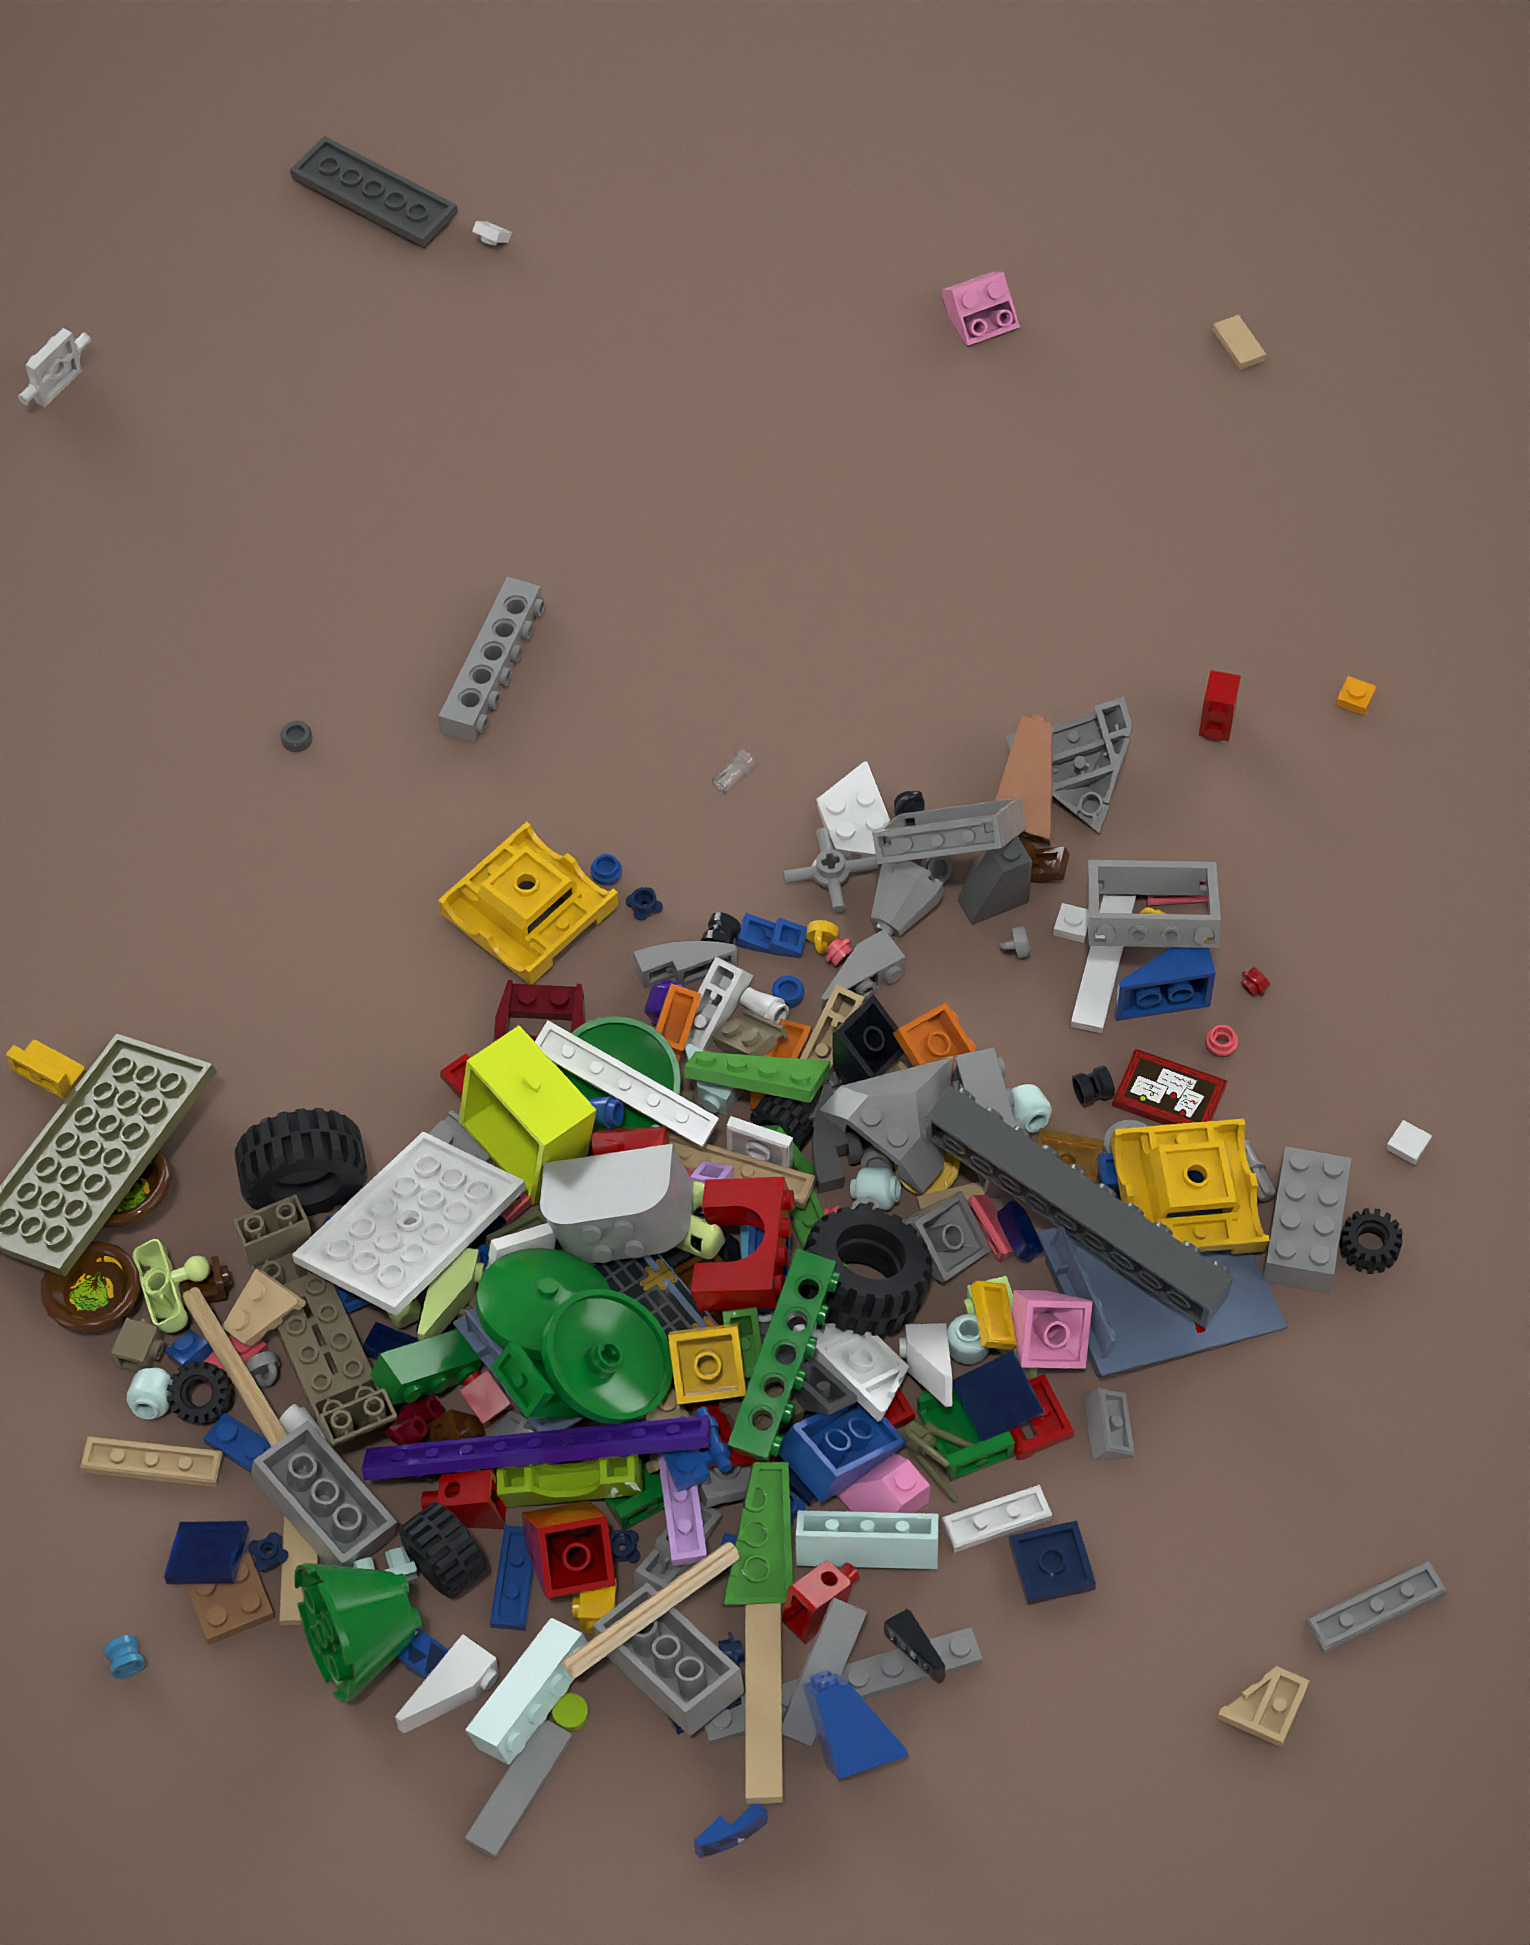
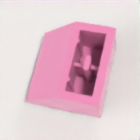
[941,272,1020,346]

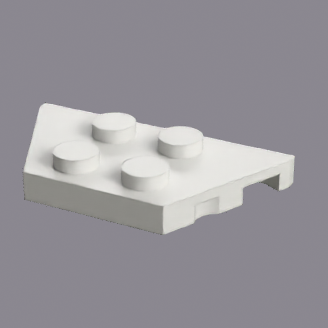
[817,761,890,859]
[793,1323,909,1422]

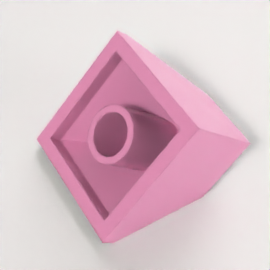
[1012,1290,1093,1368]
[836,1453,930,1513]

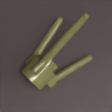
[901,1420,973,1502]

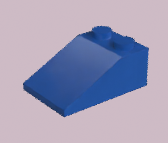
[1114,947,1216,1021]
[779,1402,907,1503]

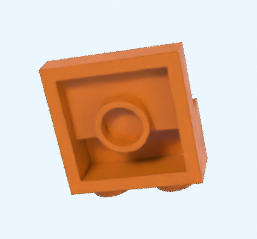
[893,1002,977,1070]

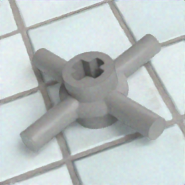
[783,827,878,913]

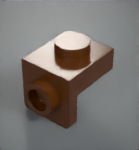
[1022,839,1070,882]
[182,1255,231,1303]
[428,1409,484,1442]

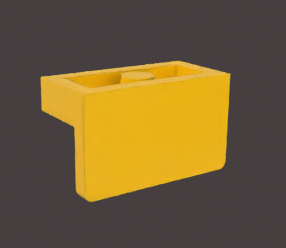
[6,1040,86,1099]

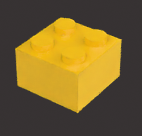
[668,1323,747,1405]

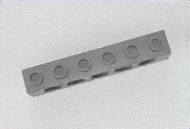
[439,577,545,744]

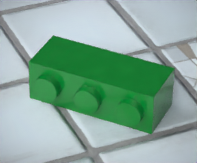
[370,1329,482,1406]

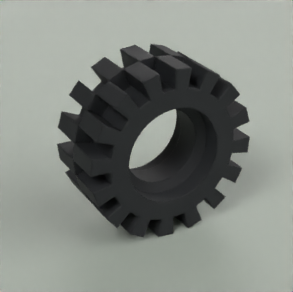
[750,1094,813,1149]
[1339,1208,1403,1274]
[167,1361,234,1425]

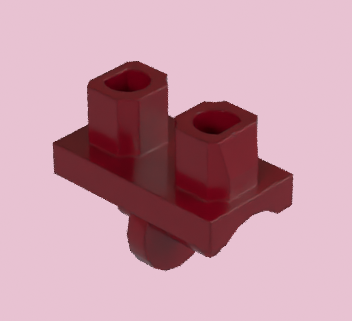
[383,1395,444,1445]

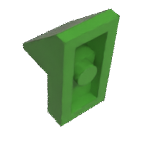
[722,1307,762,1378]

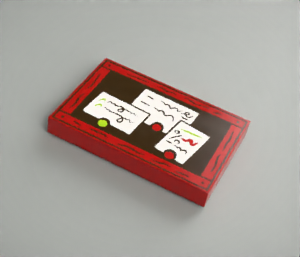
[1112,1048,1228,1125]

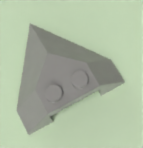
[1006,696,1134,833]
[819,1057,953,1194]

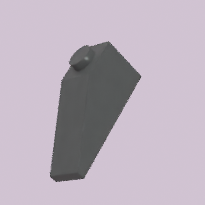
[776,1350,857,1415]

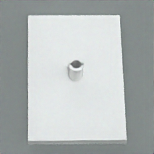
[292,1132,526,1316]

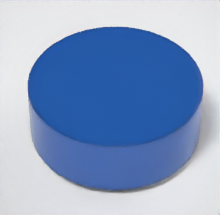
[772,975,804,1009]

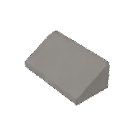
[1084,1388,1135,1460]

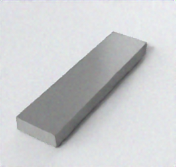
[1305,1561,1447,1654]
[782,1597,867,1747]
[465,1719,573,1860]

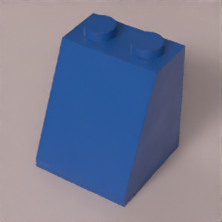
[802,1671,909,1779]

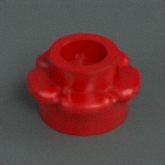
[1241,967,1270,996]

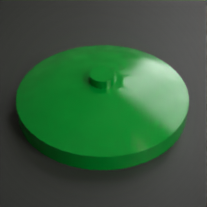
[555,1016,681,1144]
[476,1248,611,1361]
[541,1289,673,1424]

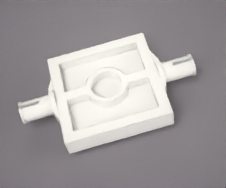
[18,328,92,408]

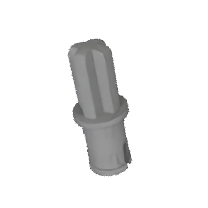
[1244,1140,1276,1202]

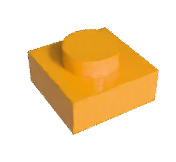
[1336,676,1377,716]

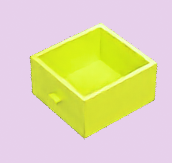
[459,1026,596,1206]

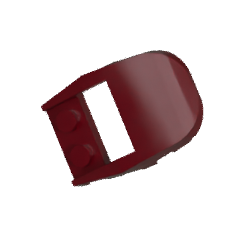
[493,980,586,1042]

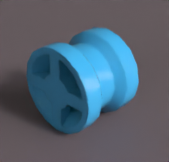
[103,1635,146,1679]

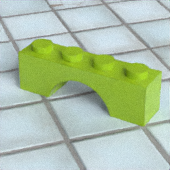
[497,1454,643,1508]

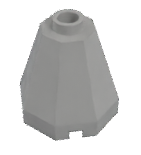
[871,860,945,937]

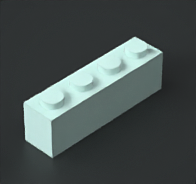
[796,1510,938,1569]
[465,1618,588,1765]

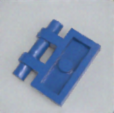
[661,1407,733,1492]

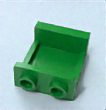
[491,1343,584,1418]
[917,1374,1015,1482]
[581,1420,665,1530]

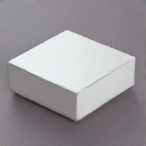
[1386,1120,1432,1165]

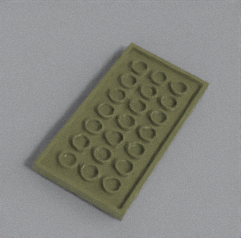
[0,1033,217,1276]

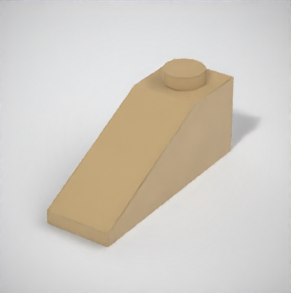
[800,984,867,1086]

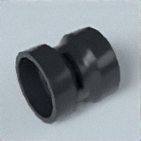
[701,912,741,944]
[1072,1065,1115,1106]

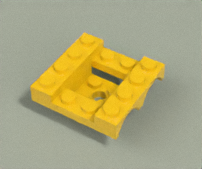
[438,822,619,984]
[1110,1118,1270,1254]

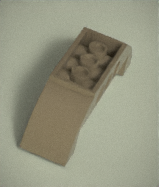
[233,1194,398,1447]

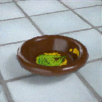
[103,1151,172,1228]
[41,1241,140,1332]

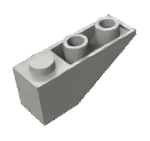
[821,929,905,1014]

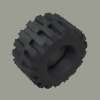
[399,1501,487,1599]

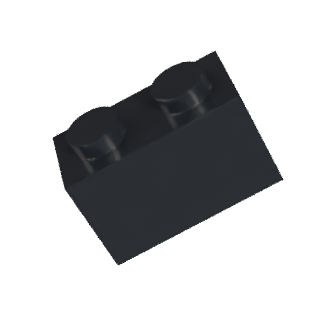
[832,994,905,1085]

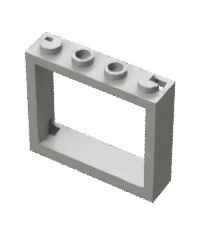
[872,797,1026,864]
[1087,860,1221,948]

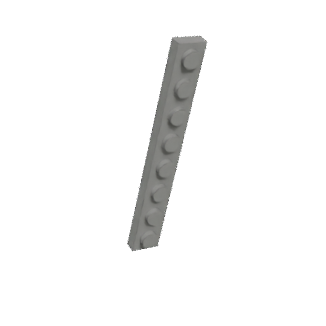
[704,1627,983,1746]

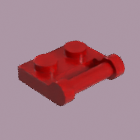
[988,1374,1074,1460]

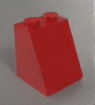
[521,1500,616,1598]

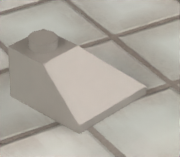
[902,1191,992,1282]

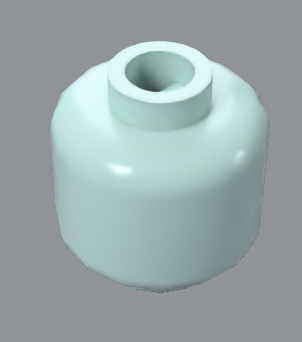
[1011,1084,1052,1133]
[850,1167,901,1210]
[947,1314,990,1365]
[126,1368,173,1420]

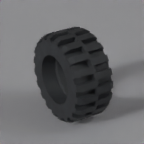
[234,1108,368,1216]
[800,1205,932,1336]

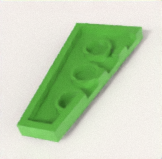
[684,1051,830,1103]
[722,1462,793,1606]

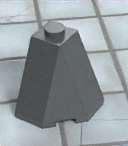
[958,837,1032,925]

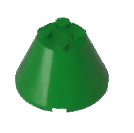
[294,1563,422,1703]

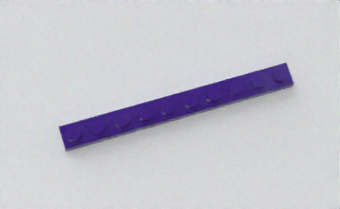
[361,1415,711,1481]

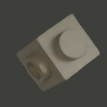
[111,1318,165,1373]

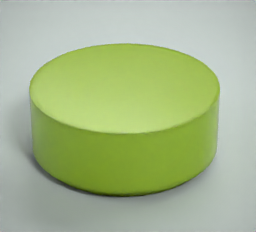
[552,1693,589,1732]

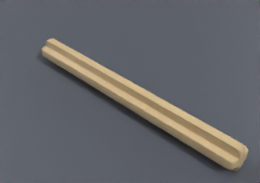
[183,1287,287,1447]
[562,1542,739,1678]

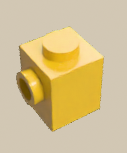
[572,1579,618,1635]

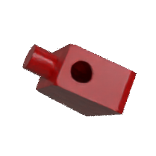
[421,1470,507,1529]
[781,1561,859,1645]

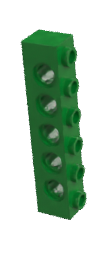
[727,1248,841,1462]

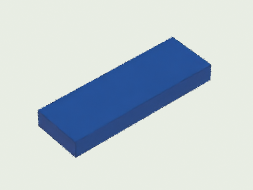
[490,1525,534,1631]

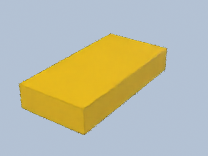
[971,1280,1017,1350]

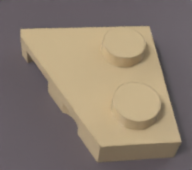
[1217,1666,1310,1748]

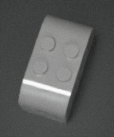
[540,1144,694,1264]

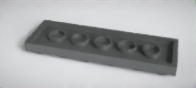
[290,136,458,247]

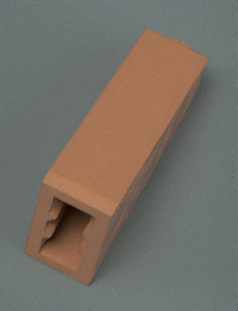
[995,714,1054,845]

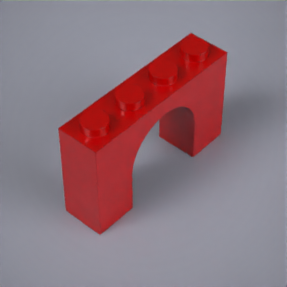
[691,1177,795,1311]

